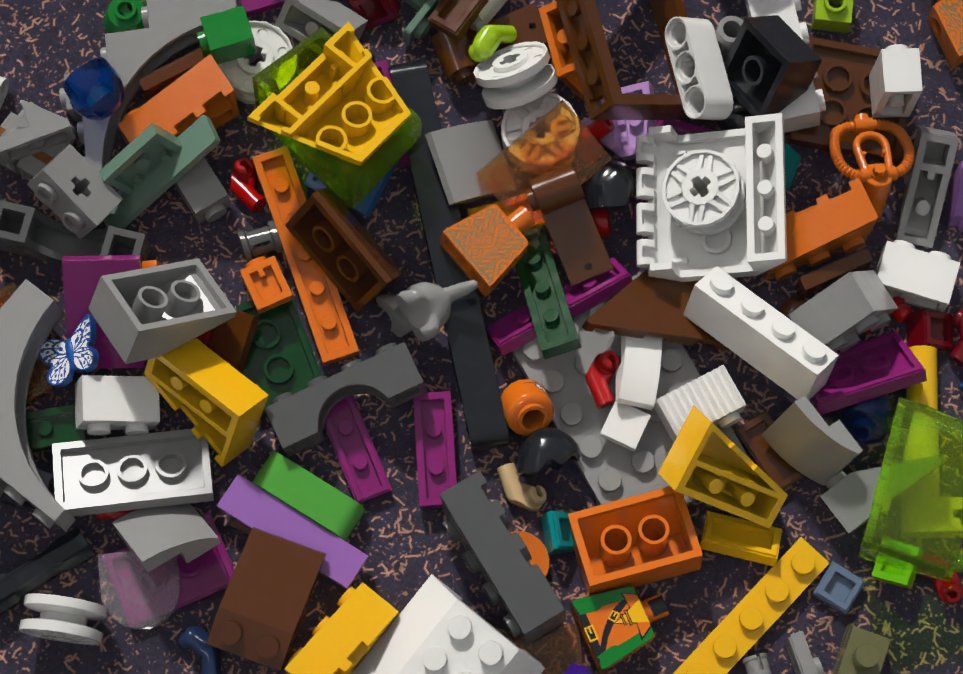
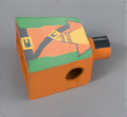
[570,586,669,674]

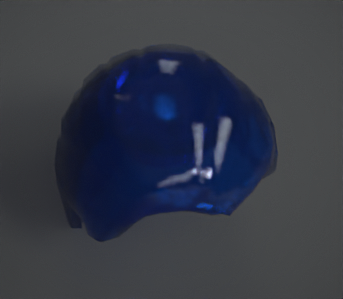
[63,57,125,121]

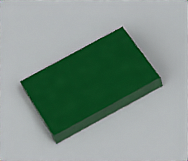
[234,300,322,417]

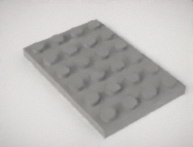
[512,273,748,506]

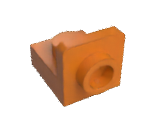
[239,256,293,314]

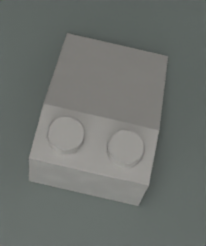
[88,258,237,364]

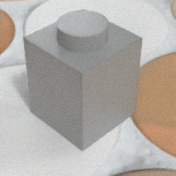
[175,158,231,224]

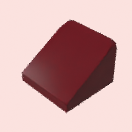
[349,0,400,31]
[906,309,953,351]

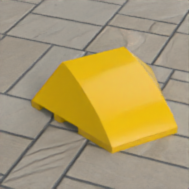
[247,21,411,166]

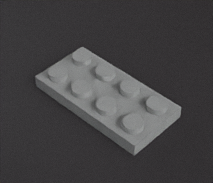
[52,429,214,517]

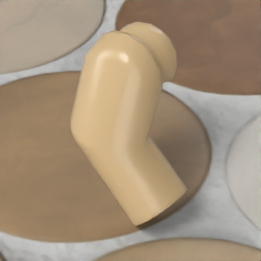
[497,463,547,510]

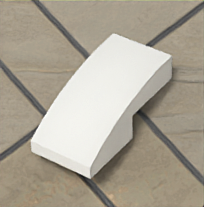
[616,336,662,410]

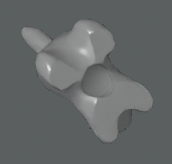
[376,280,478,342]

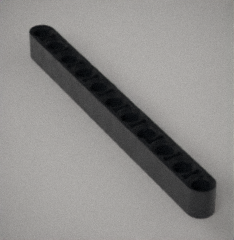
[388,59,510,452]

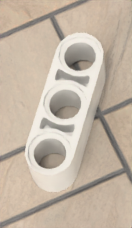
[665,16,734,120]

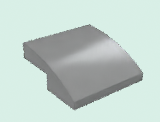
[425,120,516,205]
[761,395,863,486]
[112,503,221,573]

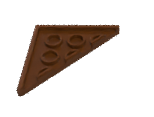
[582,269,731,351]

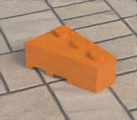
[762,178,878,281]

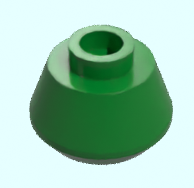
[103,0,147,33]

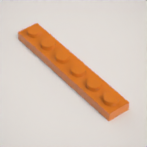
[252,146,360,366]

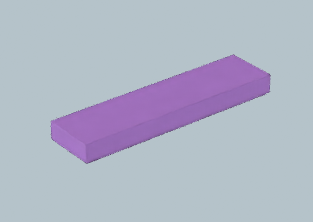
[217,474,369,590]

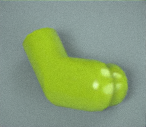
[468,24,517,62]

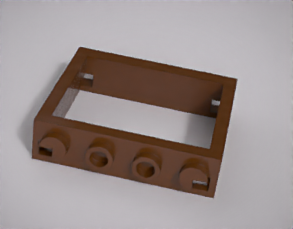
[556,0,692,120]

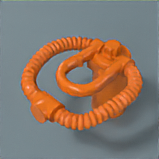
[829,113,915,219]

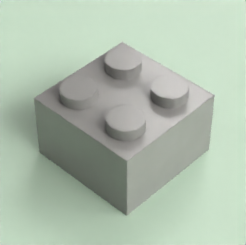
[788,270,898,353]

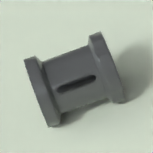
[237,220,284,263]

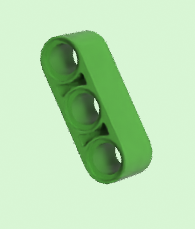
[252,451,366,541]

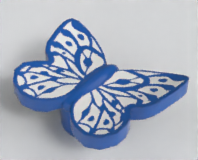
[38,313,99,388]

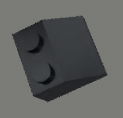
[724,15,822,116]

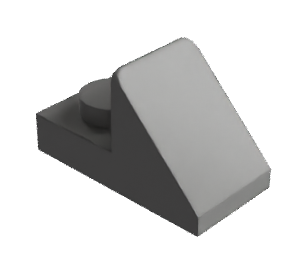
[0,100,76,165]

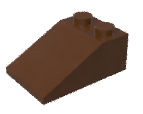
[206,527,326,671]

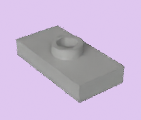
[784,631,825,674]

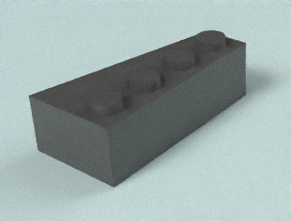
[440,470,567,645]

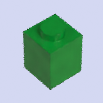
[197,5,257,64]

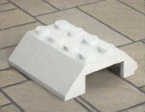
[636,113,787,282]
[352,574,545,674]

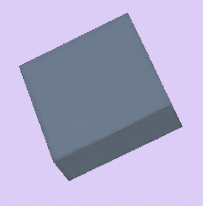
[812,561,866,615]

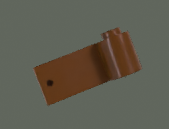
[431,3,548,86]
[524,163,613,286]

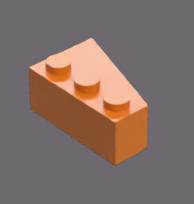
[117,54,240,145]

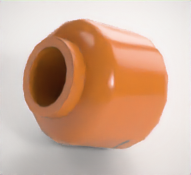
[501,379,554,436]

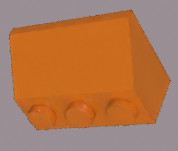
[567,486,703,596]

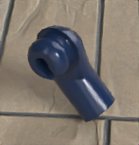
[177,626,222,674]

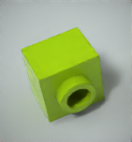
[811,0,854,33]

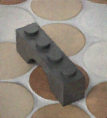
[0,200,150,268]
[264,342,427,457]

